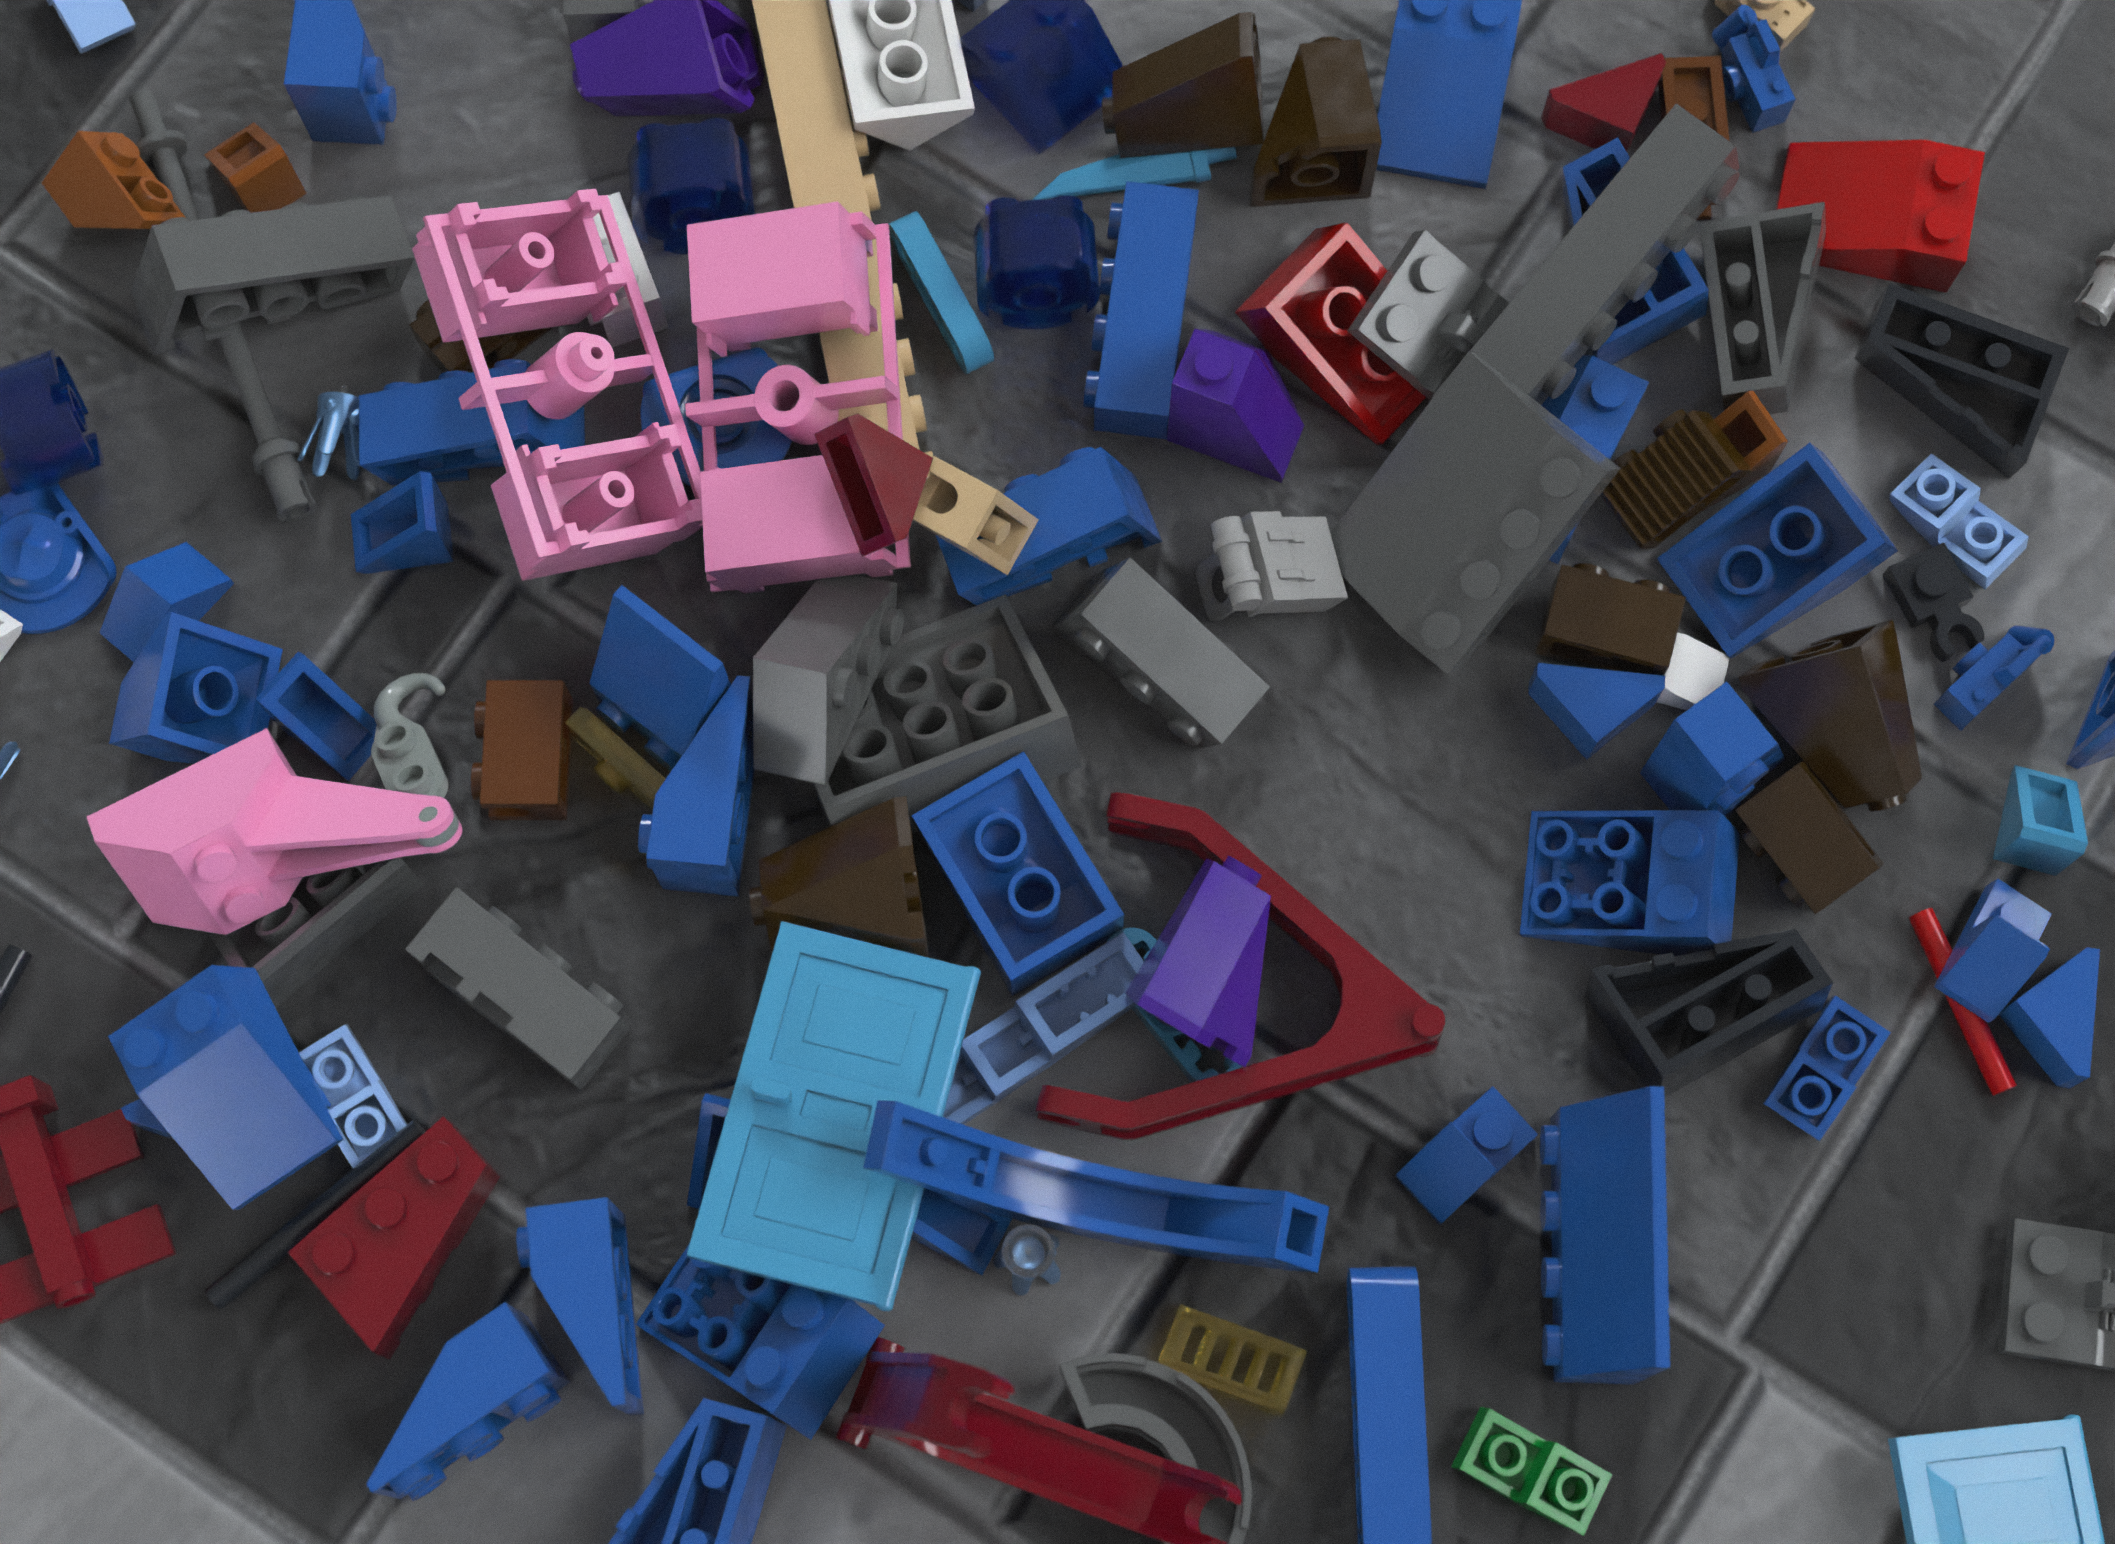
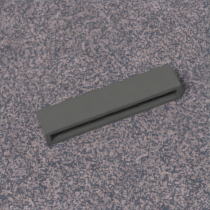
[1432,104,1740,405]

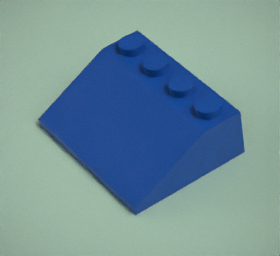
[1540,1086,1670,1385]

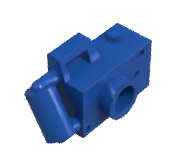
[1712,5,1796,133]
[1934,625,2055,731]

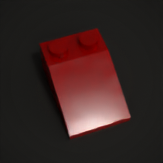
[1775,139,1985,293]
[1235,222,1426,445]

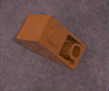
[42,131,186,229]

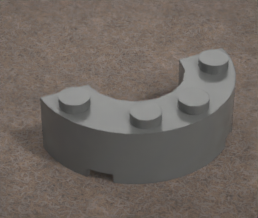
[1059,1353,1252,1544]

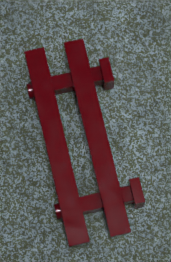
[0,1075,176,1324]

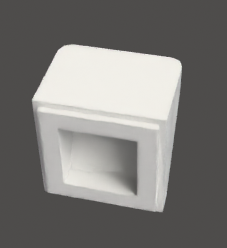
[1657,632,1730,710]

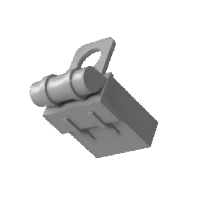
[1196,511,1348,622]

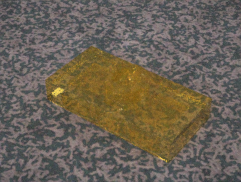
[565,707,666,810]

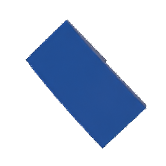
[1763,995,1891,1141]

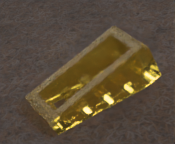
[1158,1304,1307,1417]

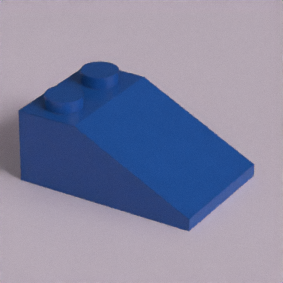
[284,0,397,145]
[1376,0,1522,189]
[1657,442,1898,659]
[589,585,731,771]
[638,675,755,897]
[911,751,1124,996]
[108,965,343,1210]
[516,1197,644,1416]

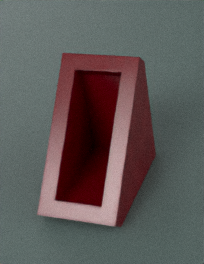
[1541,53,1666,152]
[814,414,933,557]

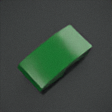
[1451,1407,1613,1536]

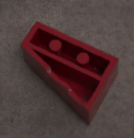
[288,1116,500,1360]

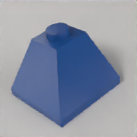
[109,612,283,764]

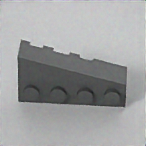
[131,195,415,355]

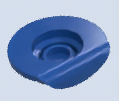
[640,347,793,487]
[0,482,117,634]

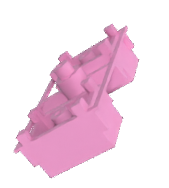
[412,188,703,581]
[685,201,911,594]

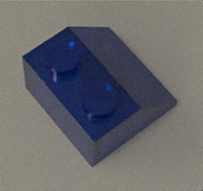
[961,0,1123,155]

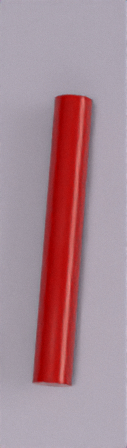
[1908,908,2017,1096]

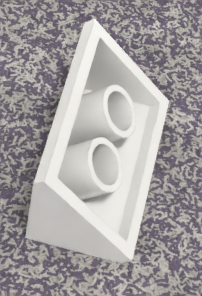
[828,0,975,150]

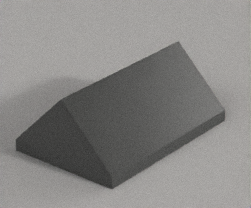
[209,857,424,1008]

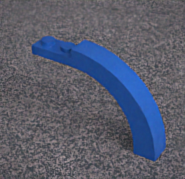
[863,1100,1329,1273]

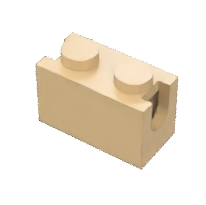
[913,456,1039,575]

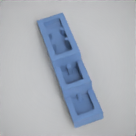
[943,932,1144,1125]

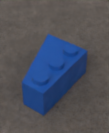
[1563,137,1709,365]
[359,359,585,485]
[936,447,1163,606]
[1640,681,1786,818]
[608,1398,787,1544]

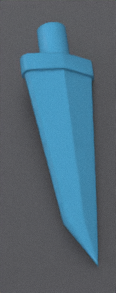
[1031,147,1237,201]

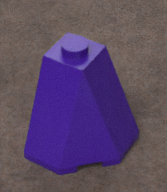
[570,0,765,116]
[1167,329,1304,483]
[1125,855,1271,1067]

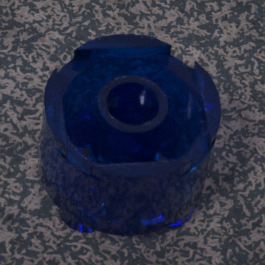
[628,118,755,254]
[973,195,1100,329]
[0,349,104,496]

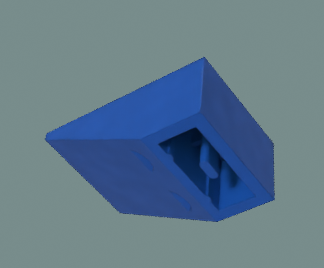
[1520,810,1740,956]
[635,1243,885,1440]
[367,1303,570,1501]

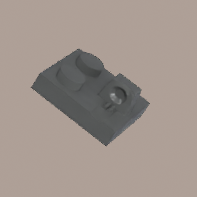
[1347,230,1509,401]
[1998,1218,2115,1372]

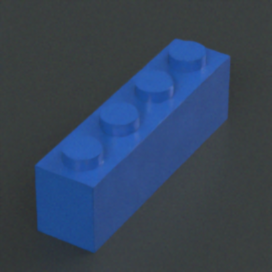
[1083,181,1199,439]

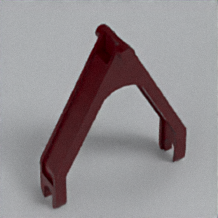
[1035,792,1445,1140]
[835,1337,1242,1544]

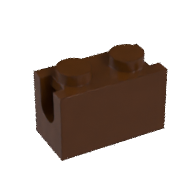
[471,680,573,820]

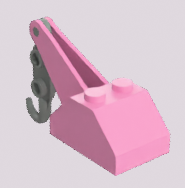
[87,673,462,935]

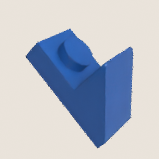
[1934,878,2052,1023]
[1395,1086,1538,1225]

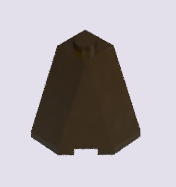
[1102,12,1264,158]
[1250,36,1382,207]
[1739,619,1922,812]
[749,796,929,958]

